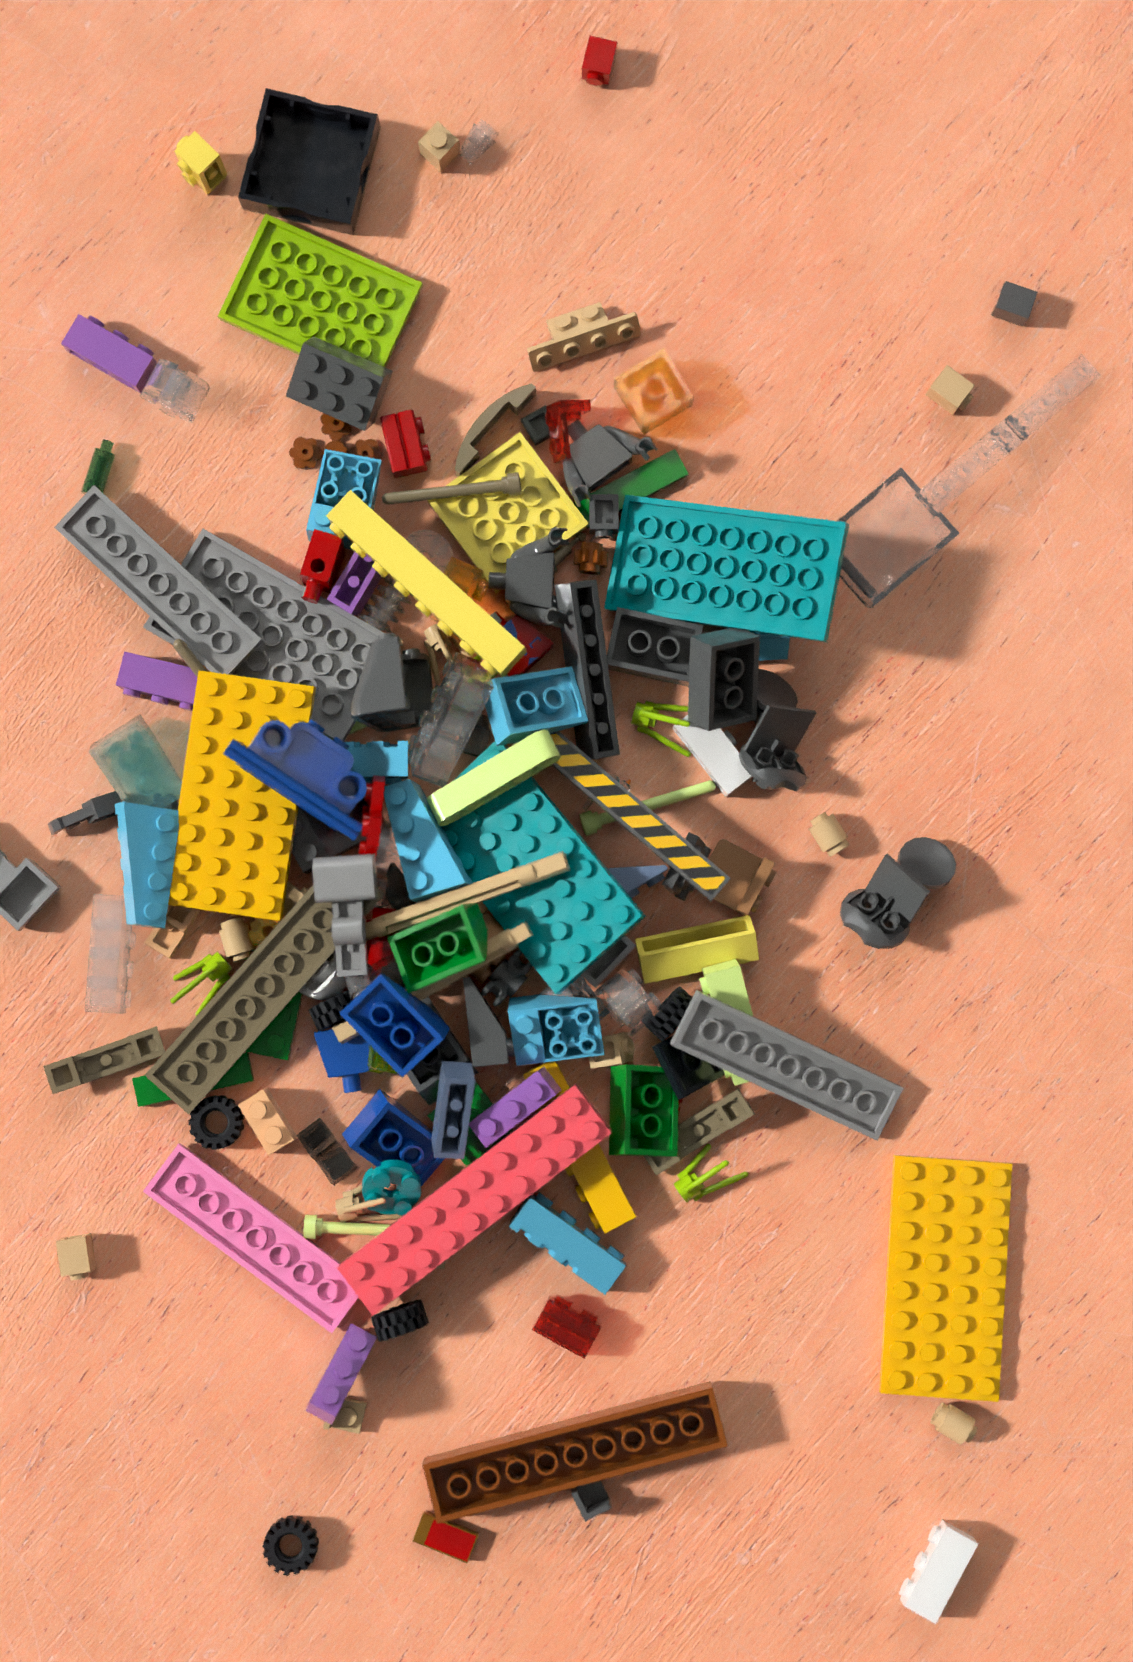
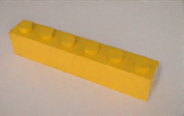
[520,1061,636,1233]

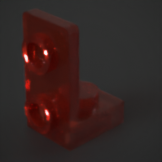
[545,399,591,463]

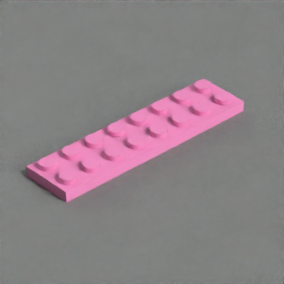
[143,1143,358,1333]

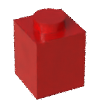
[581,35,617,86]

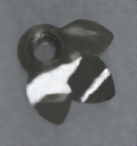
[386,863,417,910]

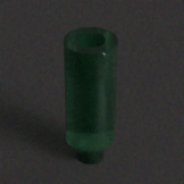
[81,439,115,494]

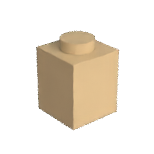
[418,121,460,172]
[925,365,975,415]
[56,1233,96,1280]

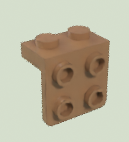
[696,839,776,916]

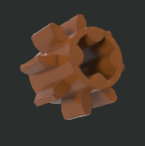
[573,542,608,575]

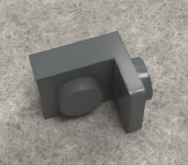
[589,494,619,539]

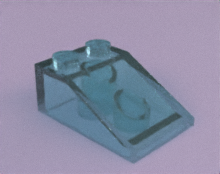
[89,715,182,808]

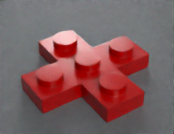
[358,775,385,859]

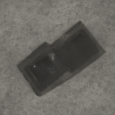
[296,1118,358,1186]

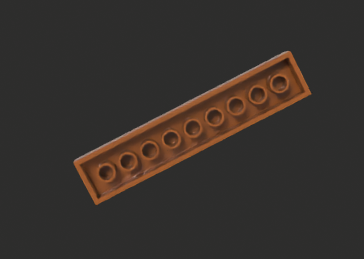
[422,1381,728,1524]

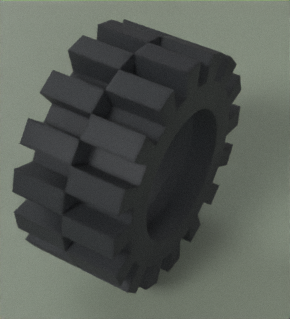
[644,986,692,1041]
[308,987,359,1031]
[188,1095,244,1150]
[371,1299,429,1341]
[263,1515,319,1576]

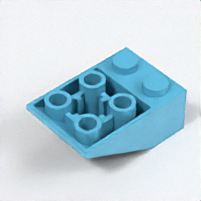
[306,449,382,550]
[508,994,605,1066]

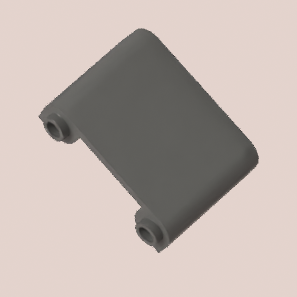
[350,633,437,732]

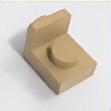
[589,1032,635,1069]
[321,1398,367,1434]

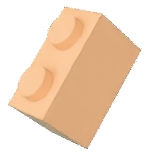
[238,1088,298,1156]

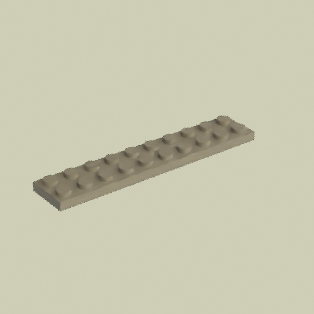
[145,855,385,1114]

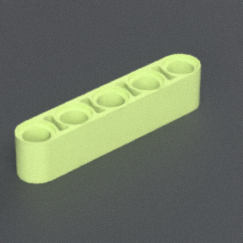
[426,729,561,826]

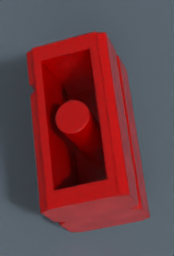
[380,409,431,478]

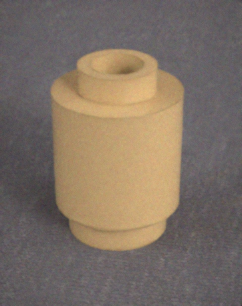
[809,812,850,857]
[219,917,255,962]
[931,1402,977,1445]

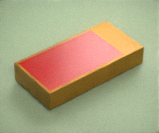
[413,1511,479,1564]

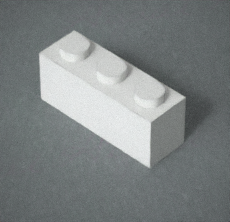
[672,715,752,797]
[899,1520,978,1624]

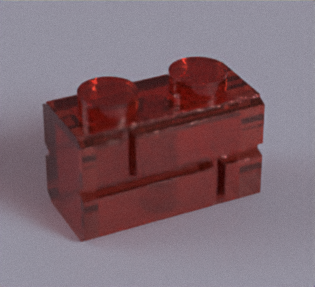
[532,1294,601,1359]

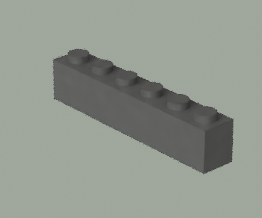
[555,579,620,760]

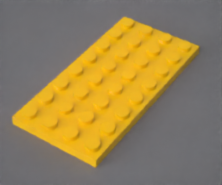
[168,670,316,921]
[879,1155,1012,1402]

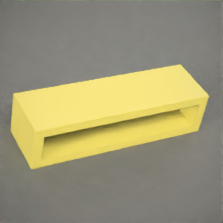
[635,915,759,984]

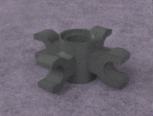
[481,949,533,1006]

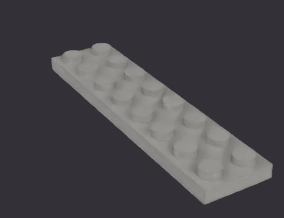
[54,485,263,675]
[670,990,903,1140]

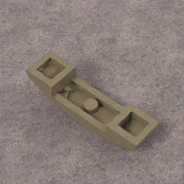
[455,383,536,477]
[43,1026,165,1094]
[644,1089,755,1175]

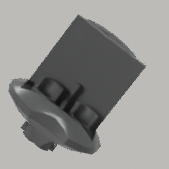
[739,669,816,791]
[840,837,956,949]

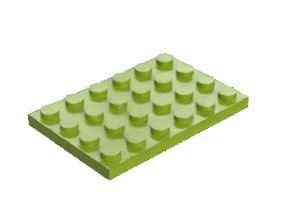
[218,213,423,367]

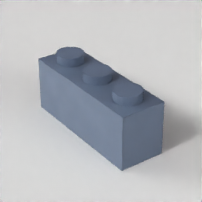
[431,1061,475,1159]

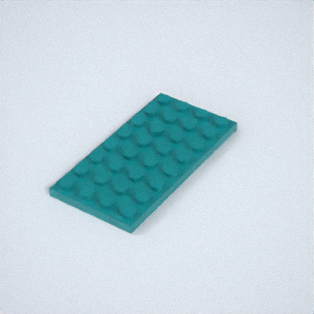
[604,495,849,642]
[441,741,646,995]

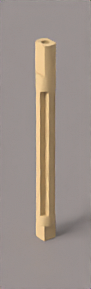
[365,851,570,941]
[332,922,533,1044]

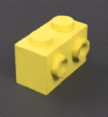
[174,131,228,195]

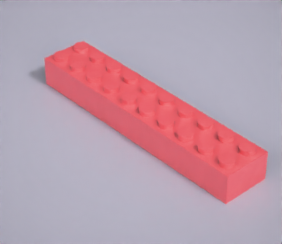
[337,1083,612,1316]

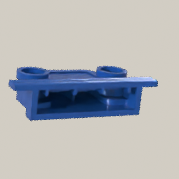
[223,720,367,841]

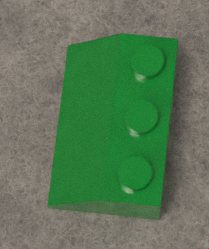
[387,903,488,993]
[609,1064,678,1157]

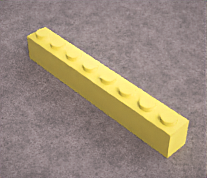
[326,490,527,677]

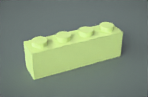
[699,959,753,1086]

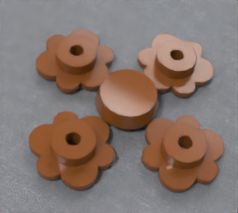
[289,413,382,469]

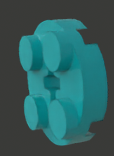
[362,1160,421,1215]

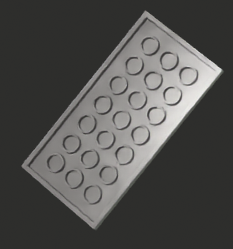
[143,529,384,741]

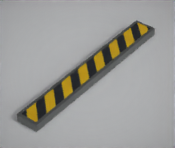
[550,731,731,901]

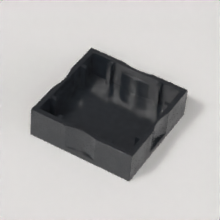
[238,88,380,235]

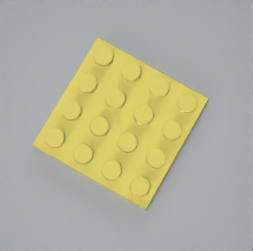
[427,432,589,593]

